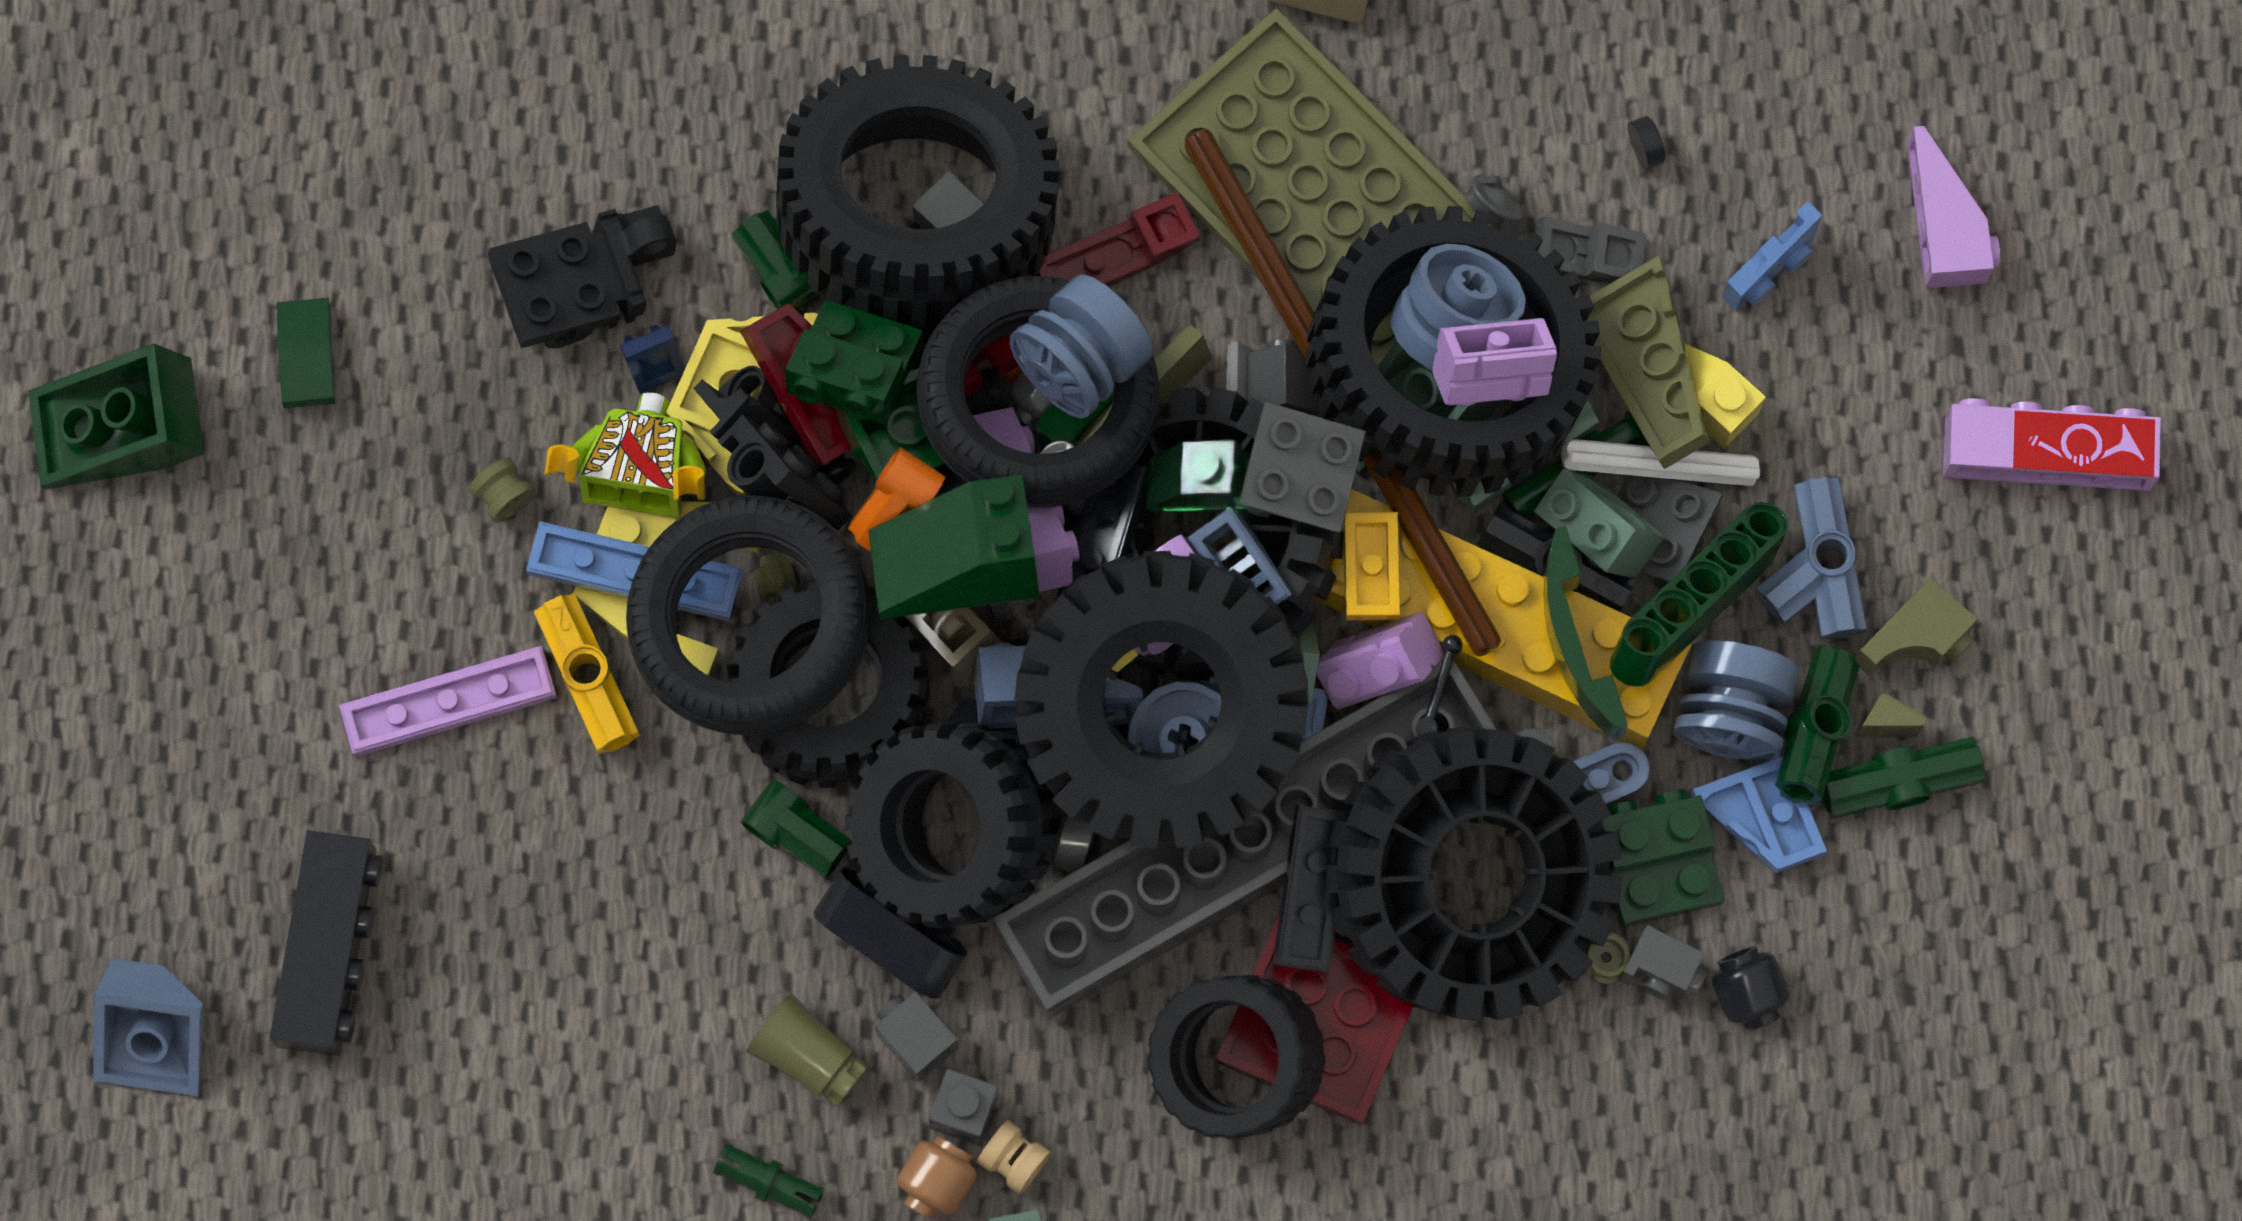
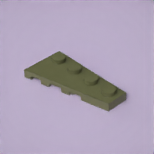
[1587,255,1709,469]

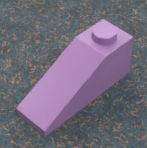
[1907,126,2000,288]

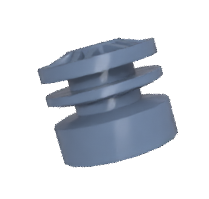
[1009,274,1153,419]
[1673,640,1799,761]

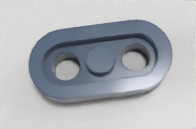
[1573,742,1650,807]

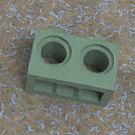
[1534,469,1665,579]

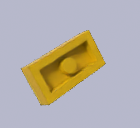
[1344,512,1400,620]

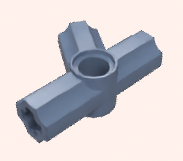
[1755,477,1867,640]

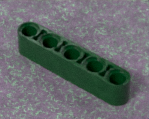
[1610,502,1788,687]

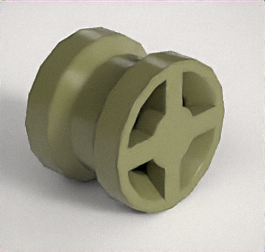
[469,458,536,523]

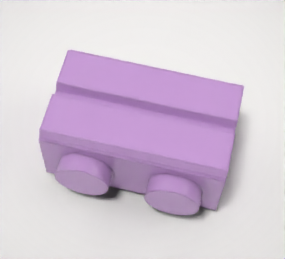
[1432,318,1557,406]
[1317,612,1444,710]

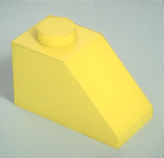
[1685,344,1766,449]

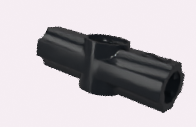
[1477,504,1637,612]

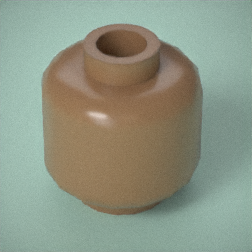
[898,1136,977,1220]

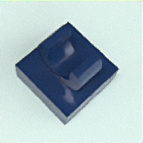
[620,325,685,394]

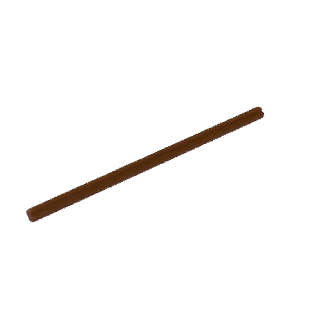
[1185,129,1501,657]

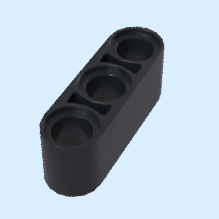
[813,867,968,999]

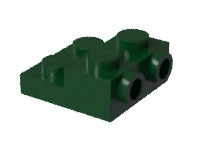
[785,299,923,424]
[836,365,950,484]
[1602,789,1725,928]

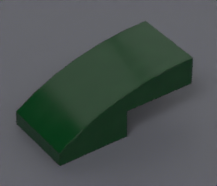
[277,298,335,409]

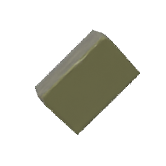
[1857,693,1928,737]

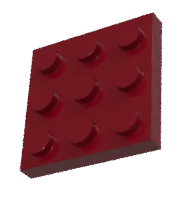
[1215,915,1414,1126]

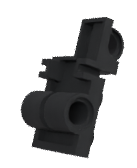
[487,205,677,349]
[693,366,852,531]

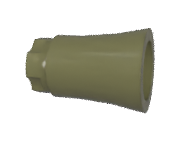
[746,992,869,1107]

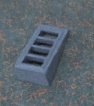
[1188,507,1293,605]

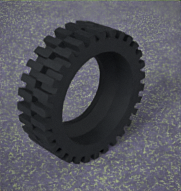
[776,55,1060,327]
[1305,206,1601,497]

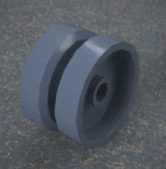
[1390,244,1526,371]
[1128,679,1221,753]

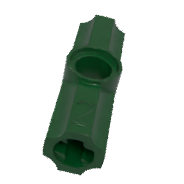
[1775,646,1860,805]
[1822,737,1985,819]

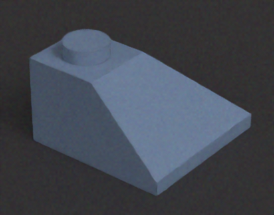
[93,958,203,1097]

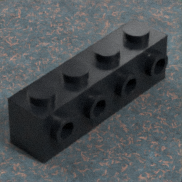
[269,830,383,1056]

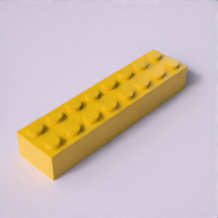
[1313,489,1691,751]

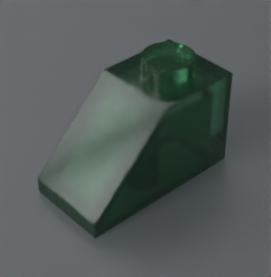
[1146,441,1251,511]

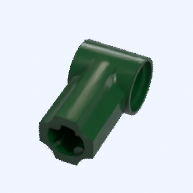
[732,210,828,310]
[740,779,852,879]

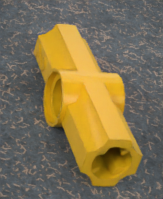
[534,593,640,754]

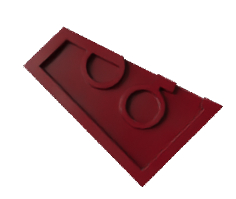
[740,303,852,467]

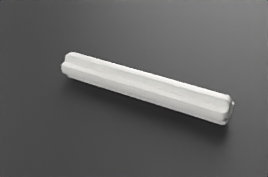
[1561,439,1760,486]

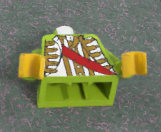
[544,393,707,518]

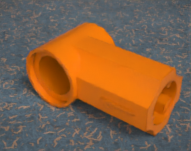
[848,447,945,552]

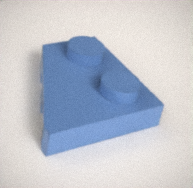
[1691,756,1827,873]

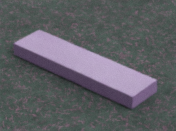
[339,646,557,757]

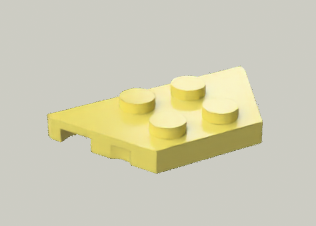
[666,312,818,496]

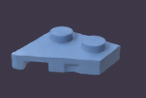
[1722,201,1822,311]

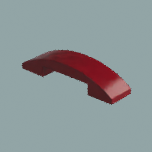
[1028,192,1201,287]

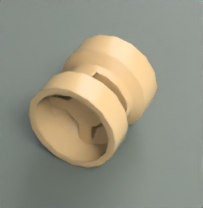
[977,1120,1051,1195]

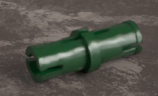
[713,1142,825,1219]

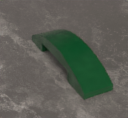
[1543,526,1628,740]

